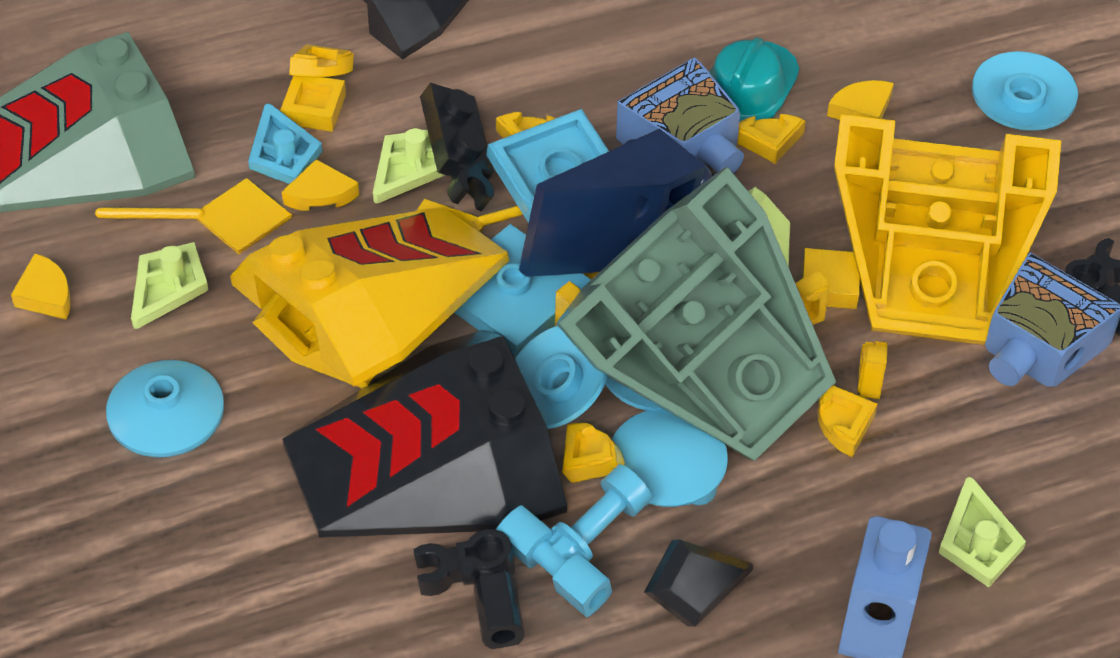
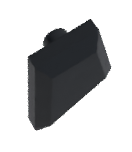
[644,539,753,627]

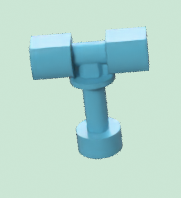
[496,464,652,618]

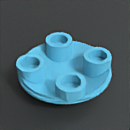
[612,410,728,507]

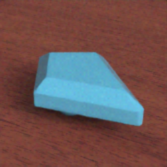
[248,104,323,184]

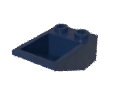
[519,129,712,277]

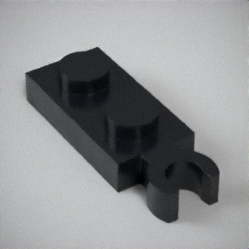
[420,82,494,211]

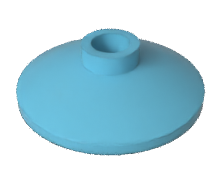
[972,51,1078,131]
[515,326,608,429]
[106,360,224,458]

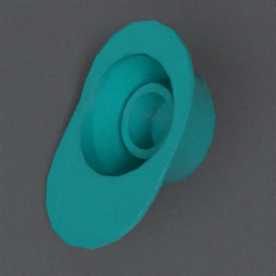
[709,37,799,122]

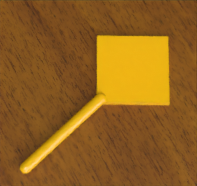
[95,178,292,255]

